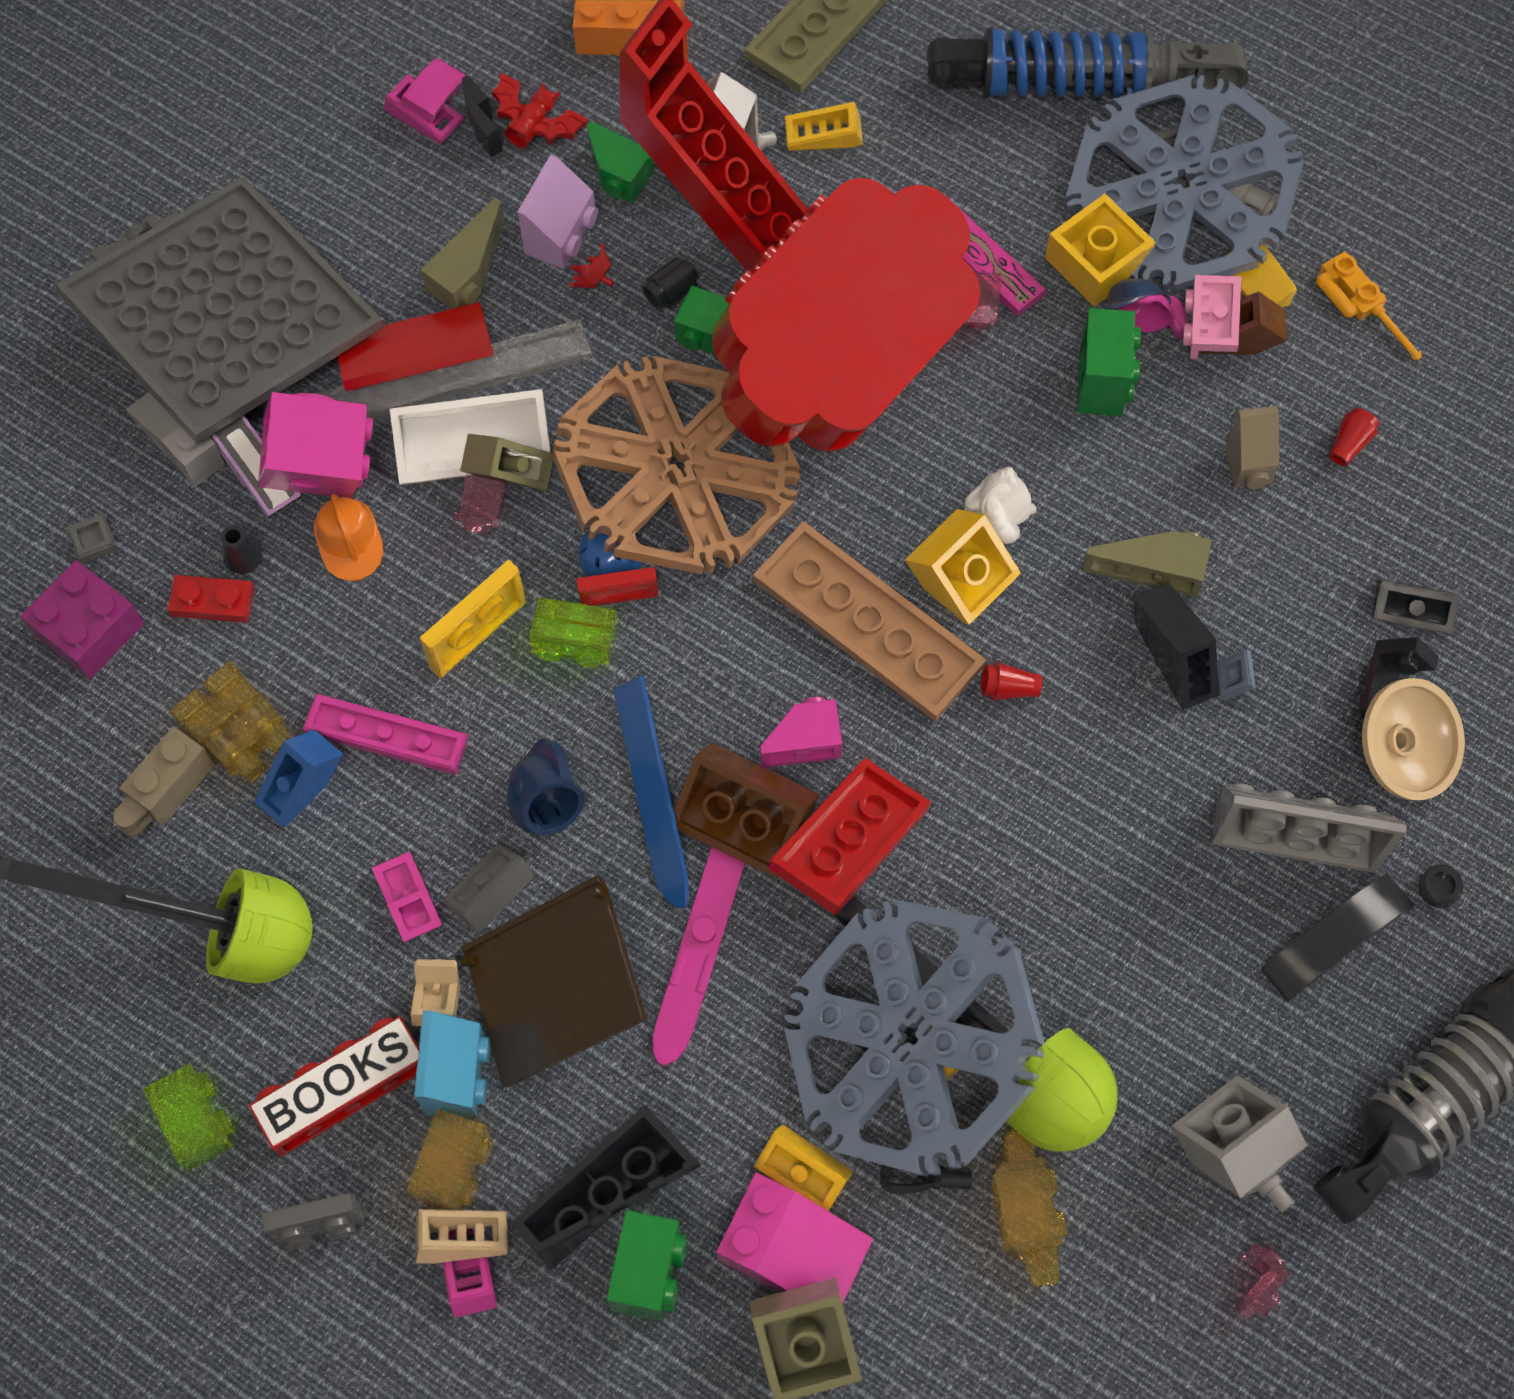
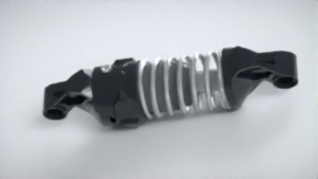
[1313,966,1514,1224]

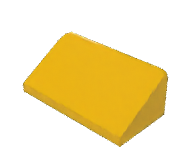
[1226,245,1297,308]
[753,1125,853,1211]

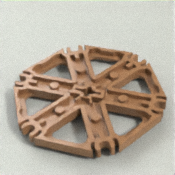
[552,356,800,575]

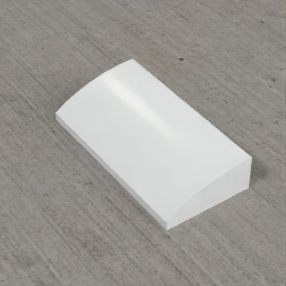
[390,389,551,485]

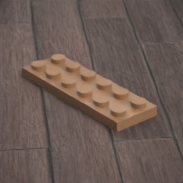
[753,521,986,722]

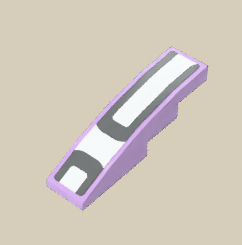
[210,415,301,517]

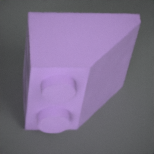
[517,155,598,269]

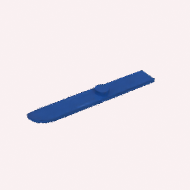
[613,676,689,908]

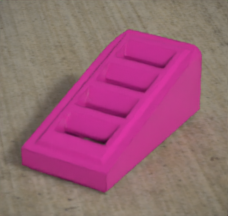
[384,74,464,145]
[443,1228,497,1317]

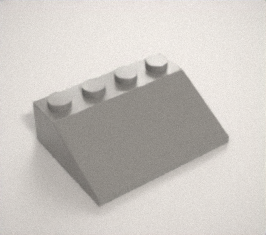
[1212,784,1406,873]

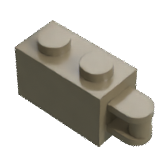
[113,726,215,837]

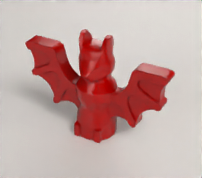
[492,73,588,148]

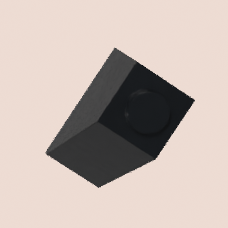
[1133,582,1219,710]

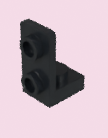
[1359,637,1439,716]

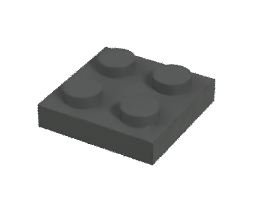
[261,1193,367,1249]

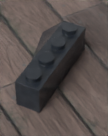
[511,1105,701,1271]

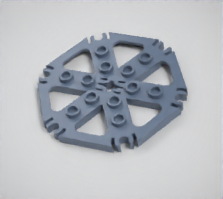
[1065,75,1304,292]
[784,899,1045,1177]

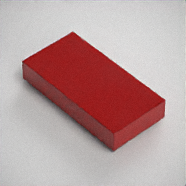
[577,567,659,608]

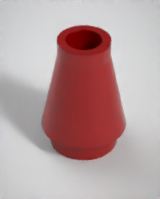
[1328,408,1379,467]
[981,661,1042,701]

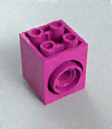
[258,392,373,498]

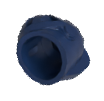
[507,739,585,835]

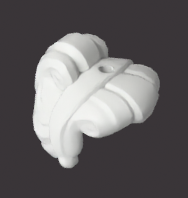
[965,467,1037,544]

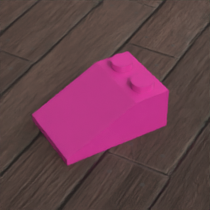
[716,1172,873,1305]

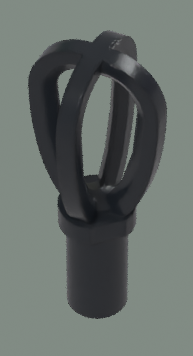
[879,1165,972,1194]

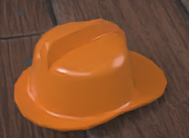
[314,494,384,582]

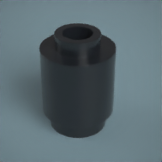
[642,257,698,310]

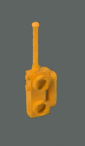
[1316,251,1422,360]

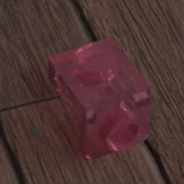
[966,272,1002,329]
[453,474,507,534]
[1235,1244,1291,1319]

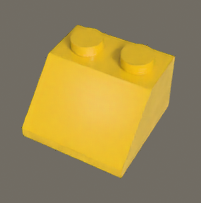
[1045,194,1156,307]
[905,509,1021,625]

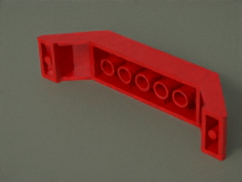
[619,0,808,271]

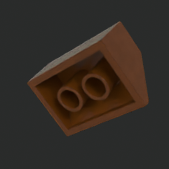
[674,742,820,879]

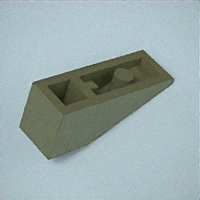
[420,197,505,309]
[1082,531,1212,598]

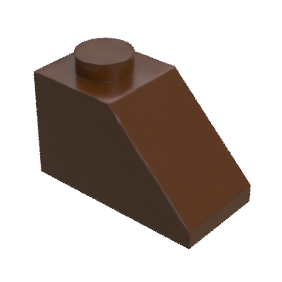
[1198,291,1287,355]

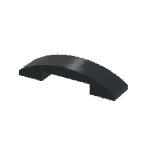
[1260,873,1414,1002]

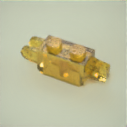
[990,1129,1067,1288]

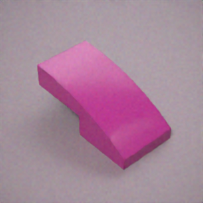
[401,58,466,123]
[372,851,442,943]

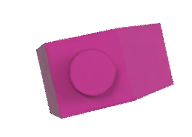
[760,697,842,768]

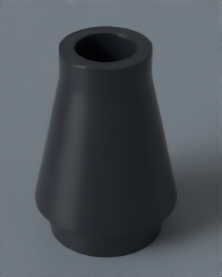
[221,526,262,574]

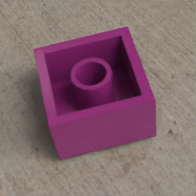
[20,560,145,680]

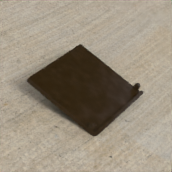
[460,875,647,1088]

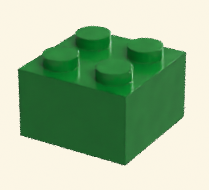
[1077,308,1141,416]
[607,1210,688,1323]

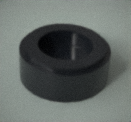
[1418,865,1463,908]

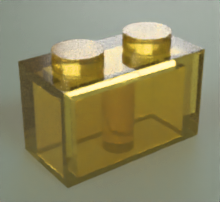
[406,1109,493,1210]

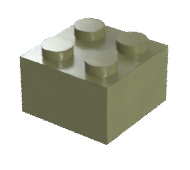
[749,1278,862,1399]

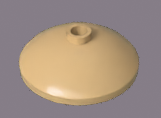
[1362,678,1465,801]

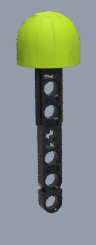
[0,856,312,983]
[833,896,1118,1152]

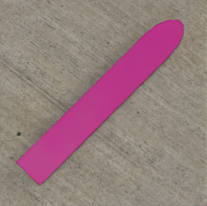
[653,847,745,1066]

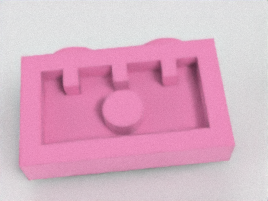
[1183,275,1241,359]

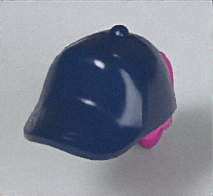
[1101,278,1188,340]

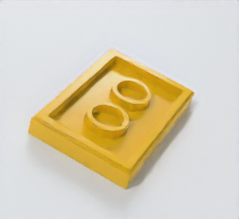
[420,559,526,678]

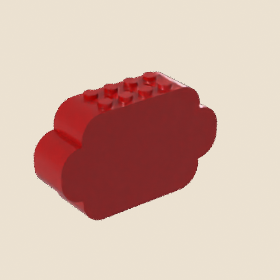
[712,178,980,452]

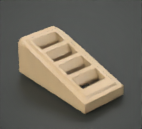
[415,1209,508,1264]

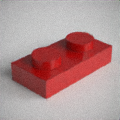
[168,575,255,623]

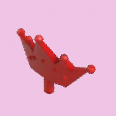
[570,244,614,289]

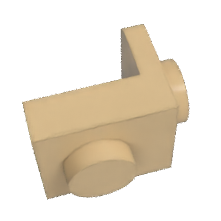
[410,959,460,1026]

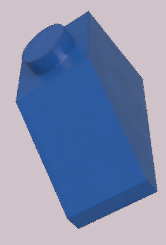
[254,729,343,827]

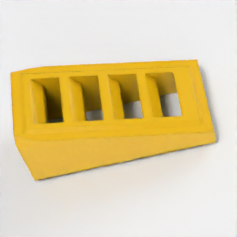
[785,102,863,151]

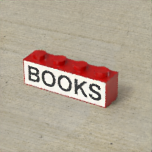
[248,1016,419,1157]

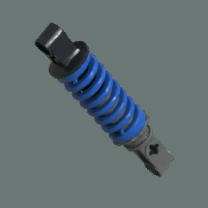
[927,27,1249,98]

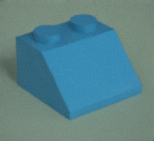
[415,1010,491,1117]

